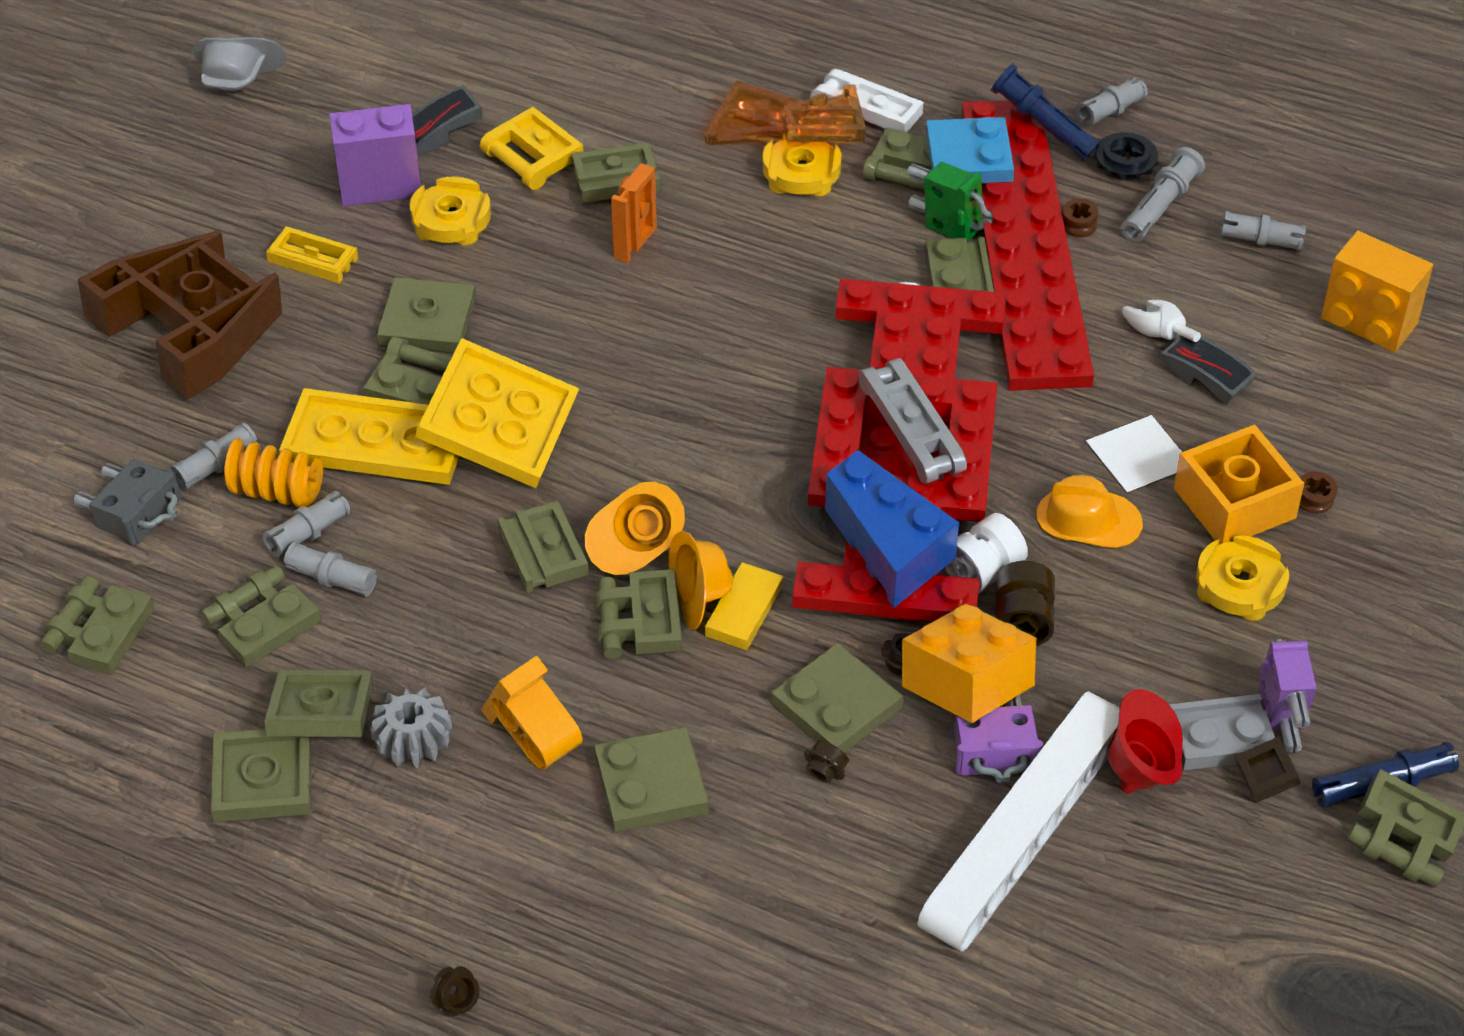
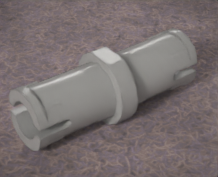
[1076,77,1147,126]
[1220,211,1306,251]
[171,423,257,490]
[262,491,351,558]
[284,542,377,597]

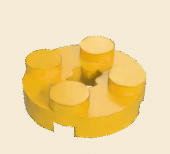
[763,130,842,197]
[410,177,491,245]
[1196,535,1289,621]

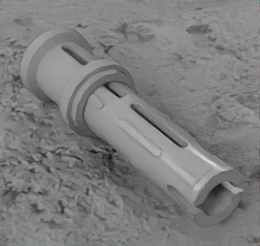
[1120,147,1205,243]

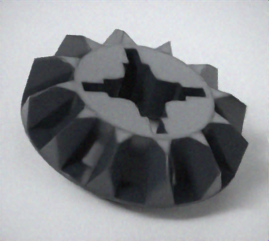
[1095,132,1158,181]

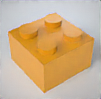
[1321,230,1434,352]
[1174,424,1304,545]
[902,604,1036,723]

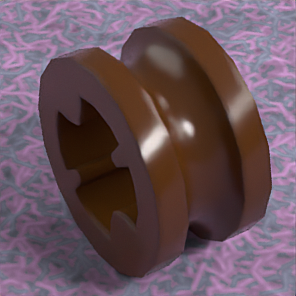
[1062,198,1099,238]
[1299,471,1338,514]

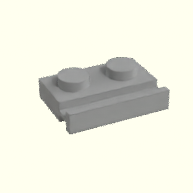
[1169,694,1275,771]

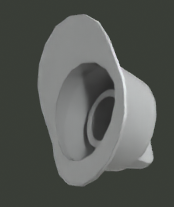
[193,37,286,91]

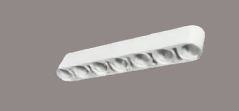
[917,691,1120,952]

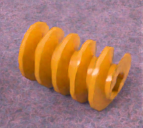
[224,438,323,508]

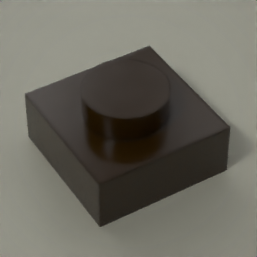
[1234,736,1300,803]

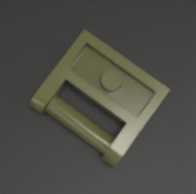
[863,128,931,190]
[363,336,452,405]

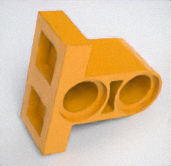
[481,656,583,770]

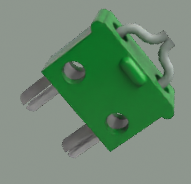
[907,161,992,242]

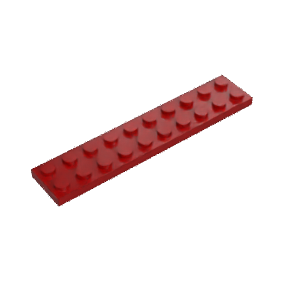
[961,100,1094,391]

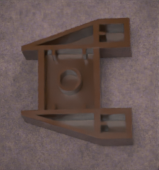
[78,230,282,399]

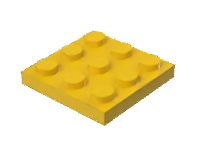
[415,338,579,488]

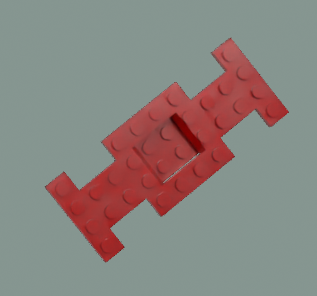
[792,278,1006,622]

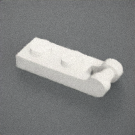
[810,69,924,133]

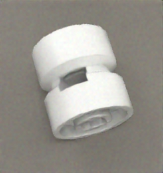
[945,513,1028,593]

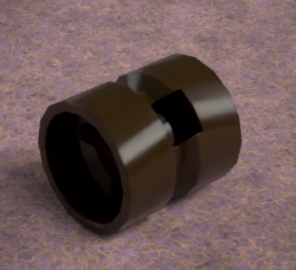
[995,560,1055,646]

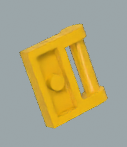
[479,107,584,190]

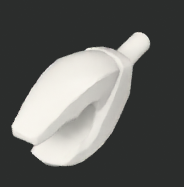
[1122,300,1201,342]

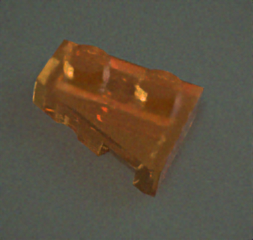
[704,80,807,145]
[782,85,866,144]

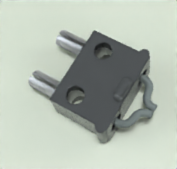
[74,459,182,546]

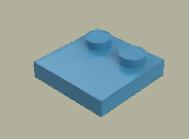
[926,117,1014,183]

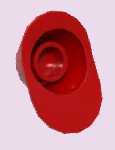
[1107,689,1183,794]

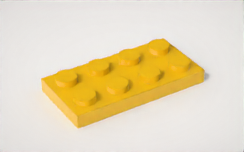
[279,388,459,485]

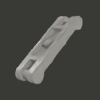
[858,358,967,484]

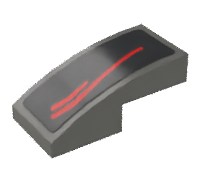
[412,85,483,156]
[1158,336,1258,405]

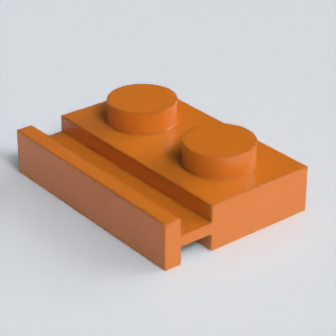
[611,163,657,263]

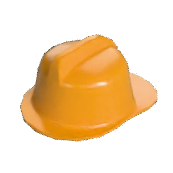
[1036,475,1143,548]
[585,482,685,575]
[669,531,733,631]

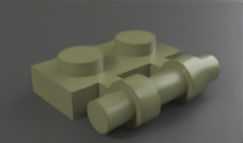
[200,565,321,668]
[594,569,682,659]
[39,575,155,675]
[1346,769,1464,887]

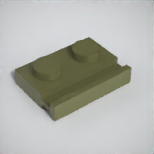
[572,142,661,203]
[925,237,994,292]
[497,500,589,593]

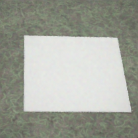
[1086,415,1182,492]

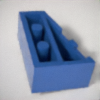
[825,450,959,608]

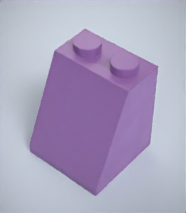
[330,104,421,206]

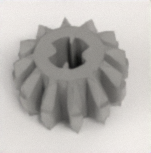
[370,687,452,768]

